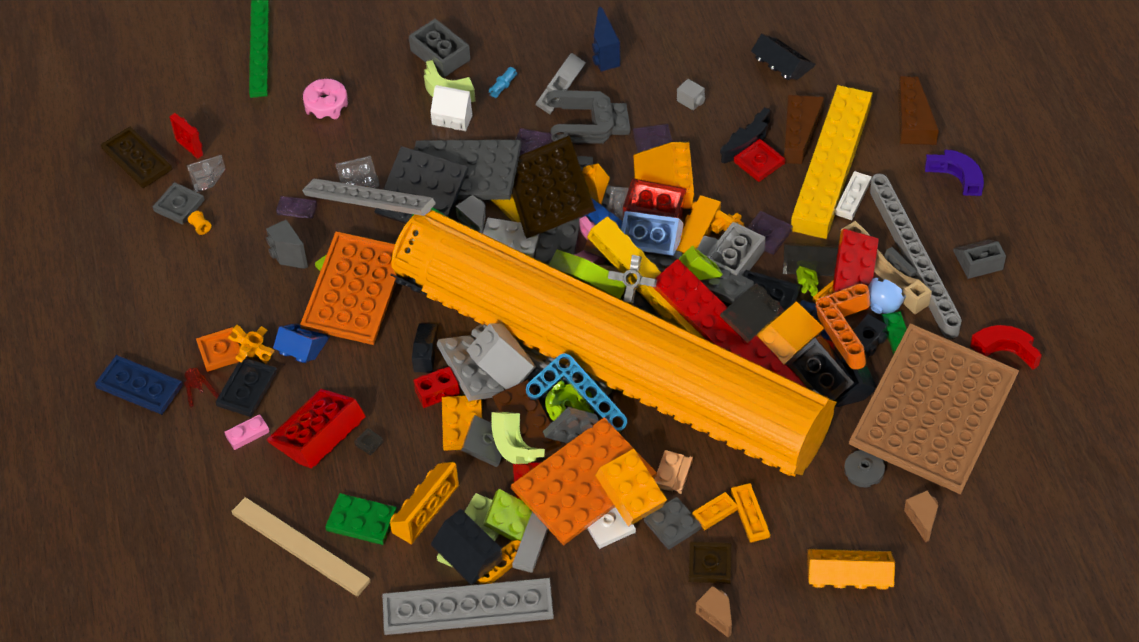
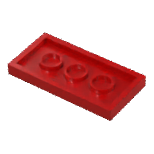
[832,229,879,311]

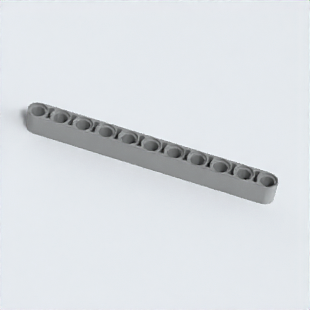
[870,174,962,339]

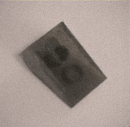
[719,283,784,343]

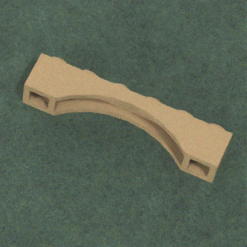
[840,221,932,314]

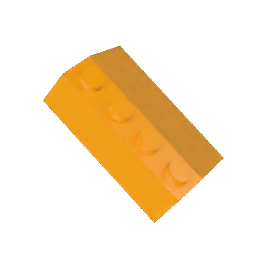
[633,142,694,209]

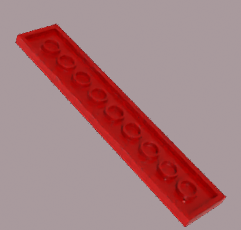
[653,259,807,388]

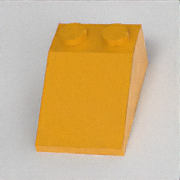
[757,301,824,365]

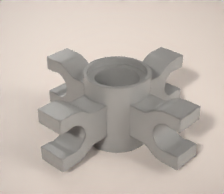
[608,255,657,303]

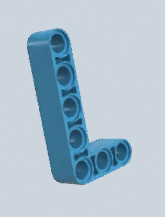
[526,354,627,432]

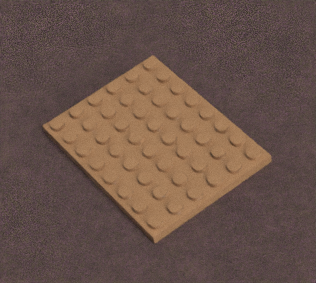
[849,323,1019,495]

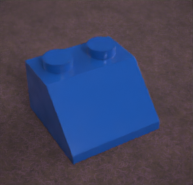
[273,323,329,363]

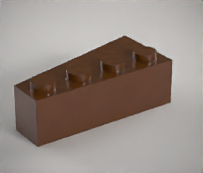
[898,76,939,145]

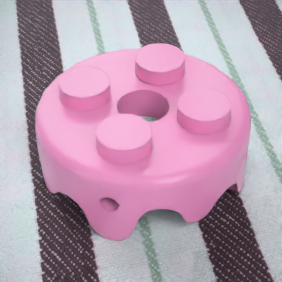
[303,79,348,119]

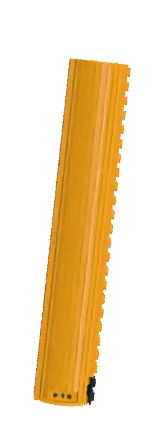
[390,209,837,477]

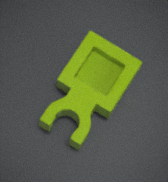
[796,266,818,297]

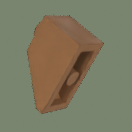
[904,491,938,542]
[696,586,732,638]

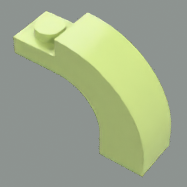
[424,60,475,102]
[492,412,545,464]

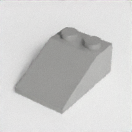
[466,323,536,390]

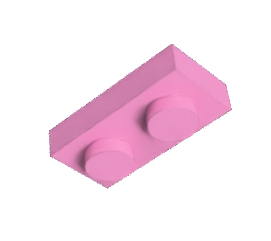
[225,414,270,450]

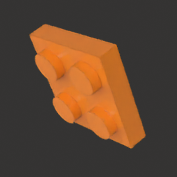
[196,327,240,372]

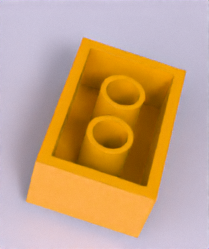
[595,449,667,527]

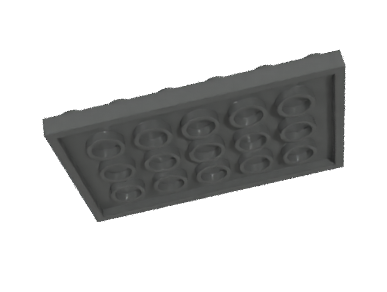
[414,140,522,200]

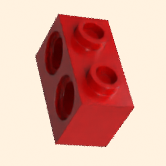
[413,366,460,408]

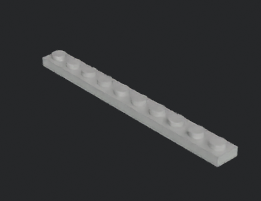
[302,179,436,216]

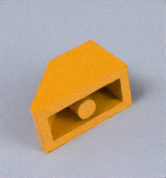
[582,163,610,204]

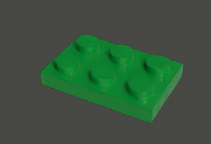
[325,493,397,545]

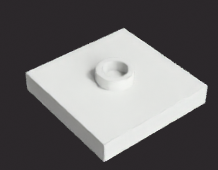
[587,507,636,549]

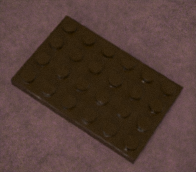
[512,136,596,239]

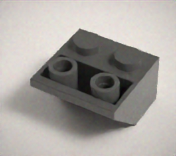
[953,239,1006,279]

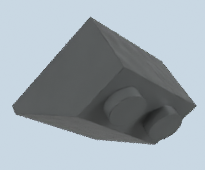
[266,220,308,269]

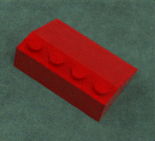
[266,389,366,469]

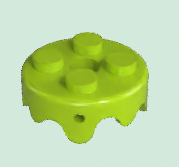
[545,380,594,421]

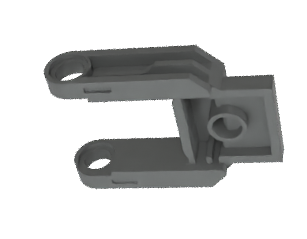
[547,90,630,144]

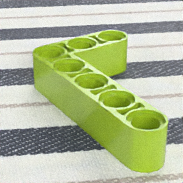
[549,249,627,299]

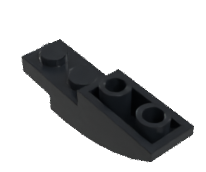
[720,107,771,164]

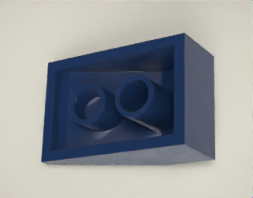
[592,7,620,72]

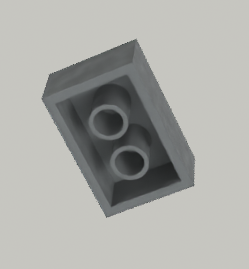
[409,19,470,77]

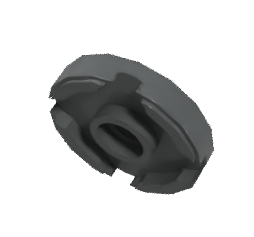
[844,450,885,488]

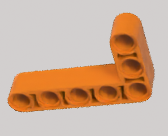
[816,284,871,369]

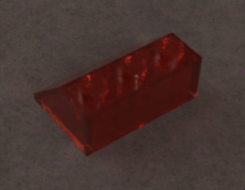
[623,178,687,220]

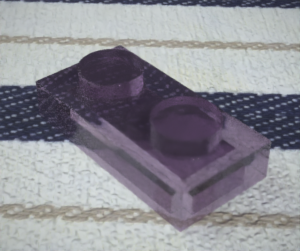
[276,196,317,219]

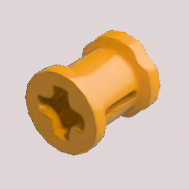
[188,211,211,235]

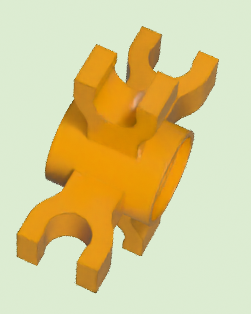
[228,325,275,364]

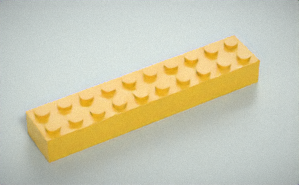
[791,85,872,239]

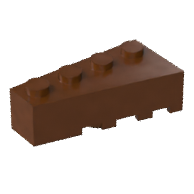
[784,95,824,164]

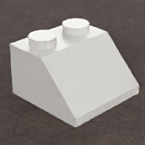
[431,85,472,131]

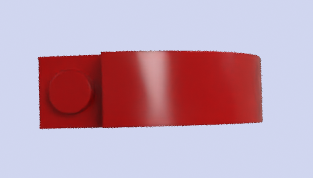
[970,325,1042,369]

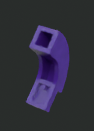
[925,150,984,196]

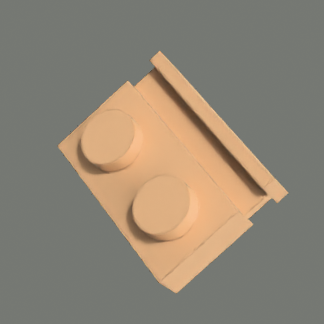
[654,450,693,494]

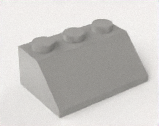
[706,222,765,276]

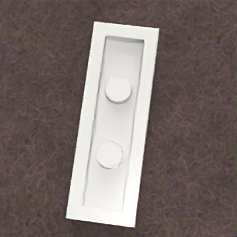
[834,171,872,220]

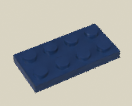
[95,355,183,415]

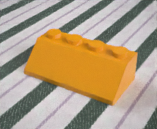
[390,462,459,544]
[808,549,895,589]

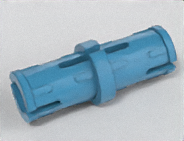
[488,67,517,98]

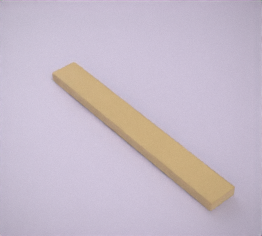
[232,497,371,597]

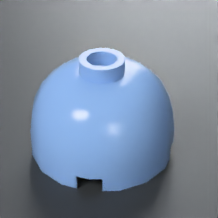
[868,278,906,314]

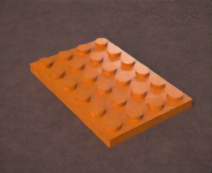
[300,231,396,345]
[511,418,657,546]

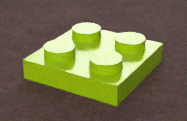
[483,489,532,541]

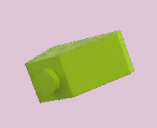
[679,246,723,280]

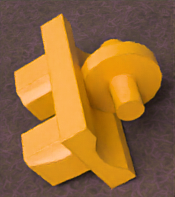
[711,210,745,234]

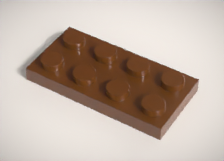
[492,380,562,453]

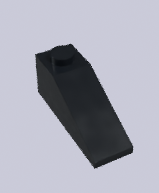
[412,323,438,373]

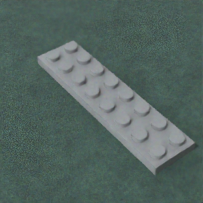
[383,578,553,635]

